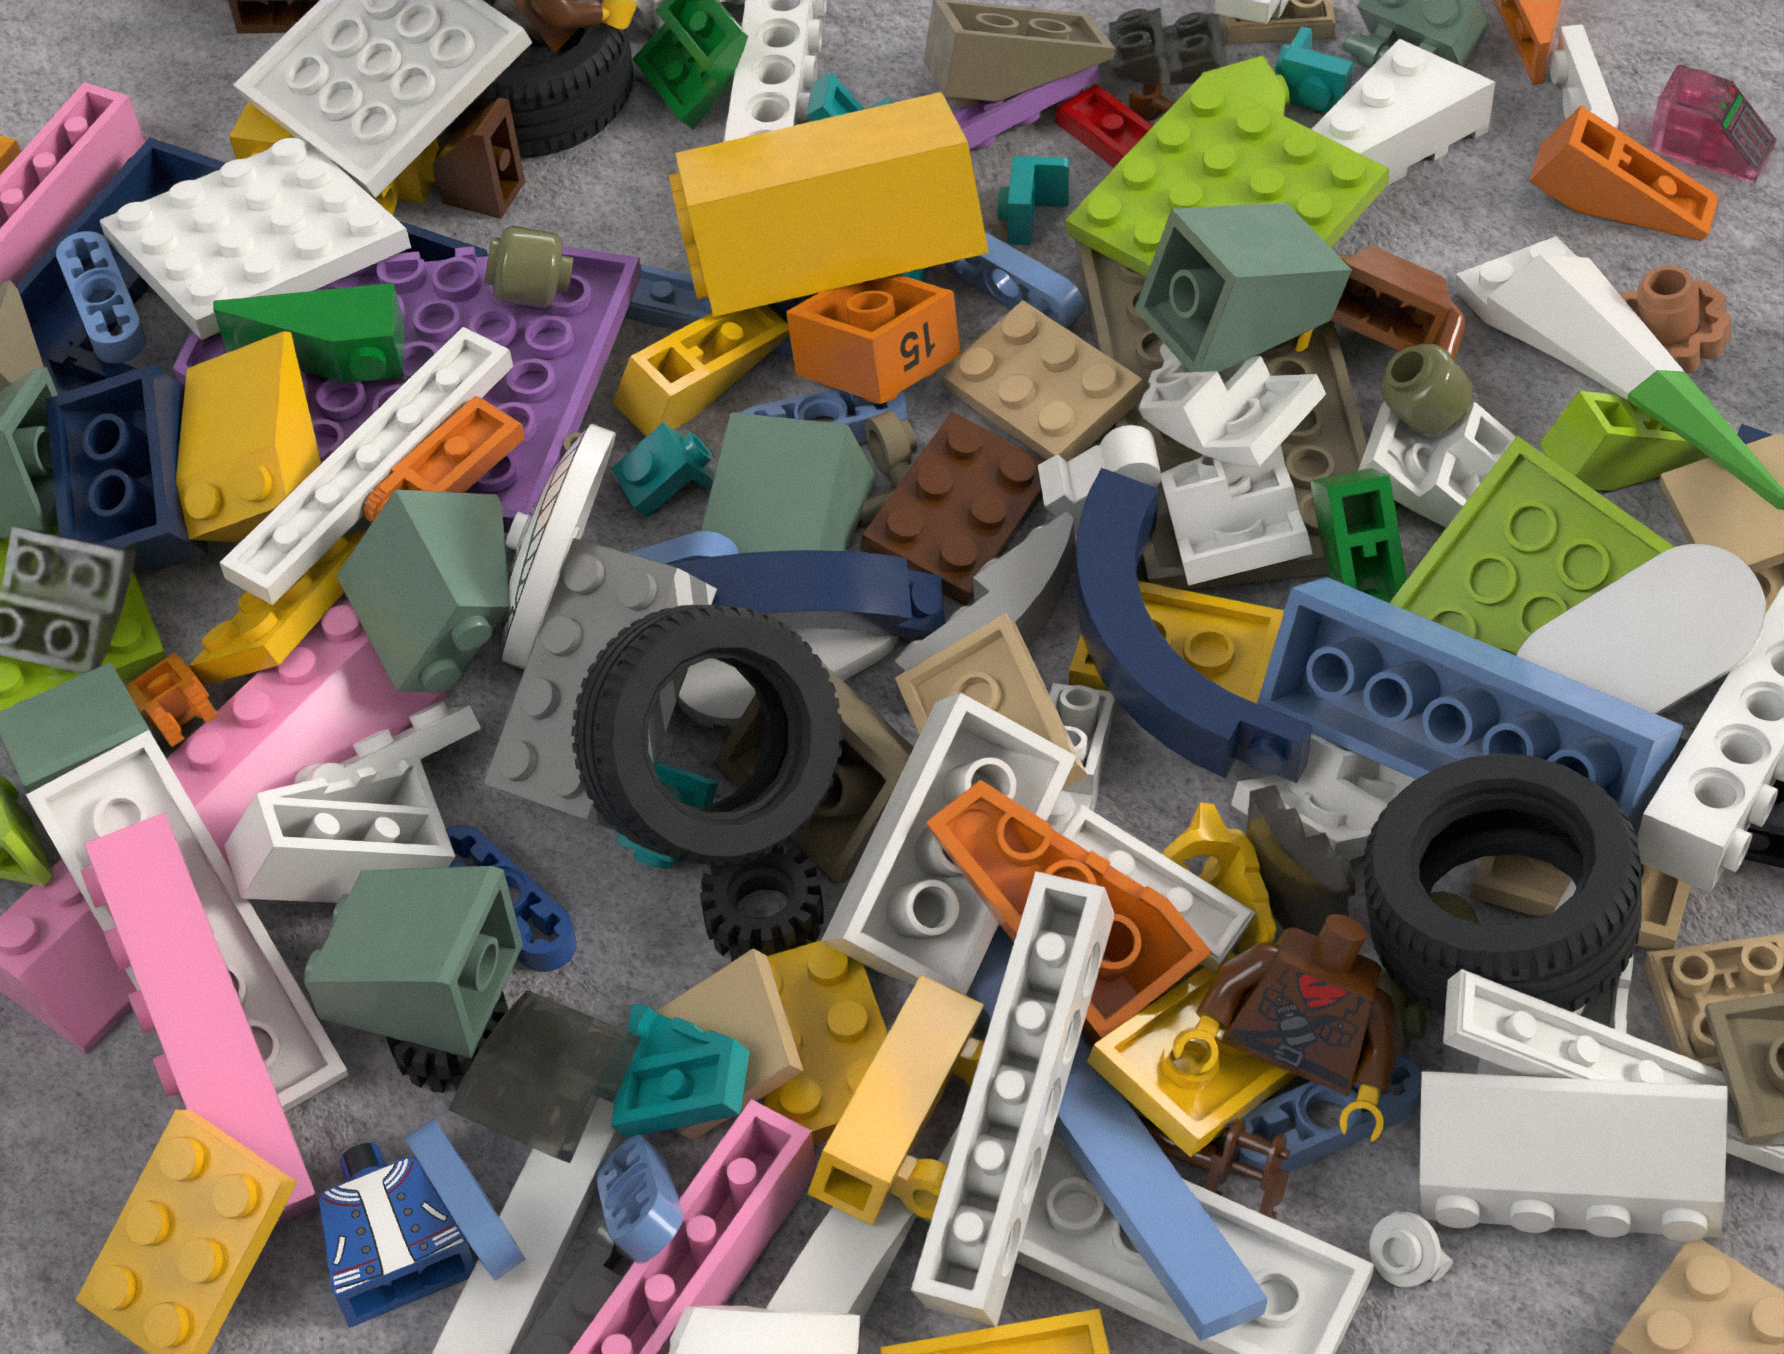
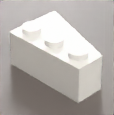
[1311,39,1495,186]
[224,755,456,903]

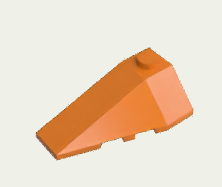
[926,780,1212,1046]

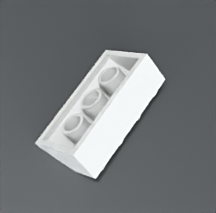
[821,692,1077,995]
[1420,1071,1727,1242]

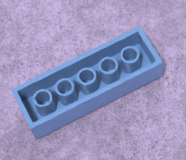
[1257,577,1684,837]

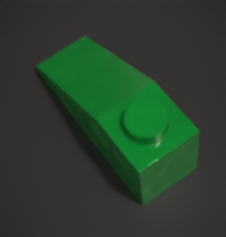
[213,283,404,383]
[1310,468,1407,603]

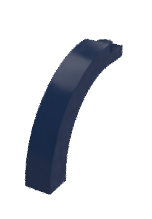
[1076,467,1312,783]
[667,550,946,640]

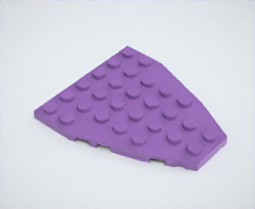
[173,246,642,533]

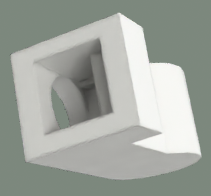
[1038,425,1161,533]

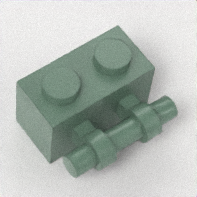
[1343,0,1489,68]

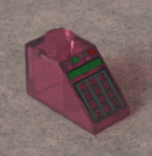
[1648,64,1777,183]

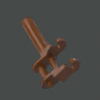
[1137,1115,1290,1220]

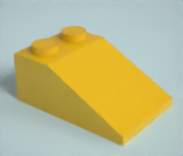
[176,331,321,543]

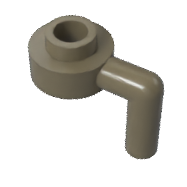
[858,411,917,526]

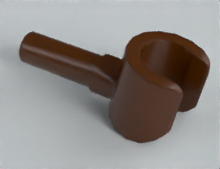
[1129,79,1175,121]

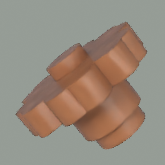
[1619,265,1731,374]

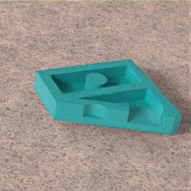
[610,1003,750,1138]

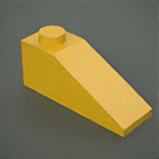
[612,305,789,437]

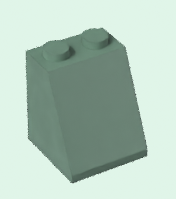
[1134,203,1352,373]
[0,367,58,538]
[701,412,877,554]
[336,489,510,693]
[0,662,150,859]
[304,866,523,1059]

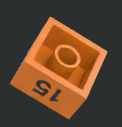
[786,274,961,404]

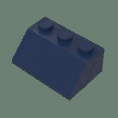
[46,364,209,571]

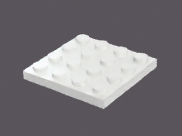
[233,0,532,198]
[99,137,411,340]

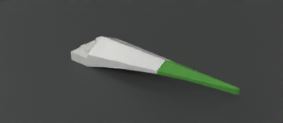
[1455,236,1784,510]

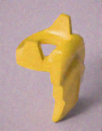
[1162,802,1277,954]

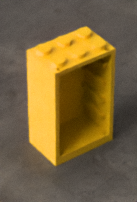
[668,92,989,317]

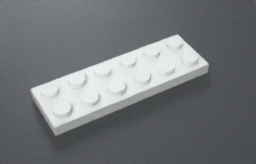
[26,730,349,1112]
[916,1122,1374,1354]

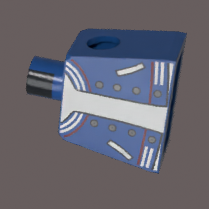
[319,1143,475,1328]

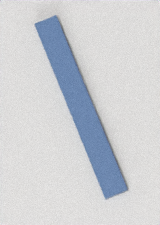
[966,924,1268,1341]

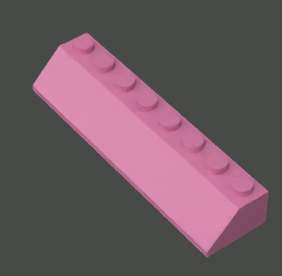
[0,594,447,1054]

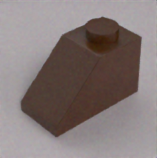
[433,98,526,219]

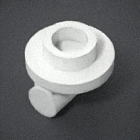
[1369,1211,1453,1287]

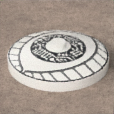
[502,424,616,670]

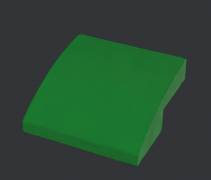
[632,0,748,129]

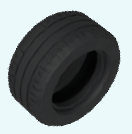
[447,0,634,157]
[571,605,843,865]
[1363,754,1642,1015]

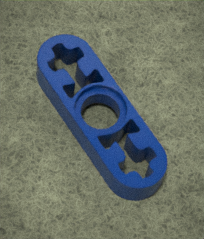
[446,825,577,972]

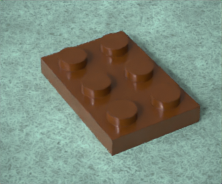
[860,411,1045,606]

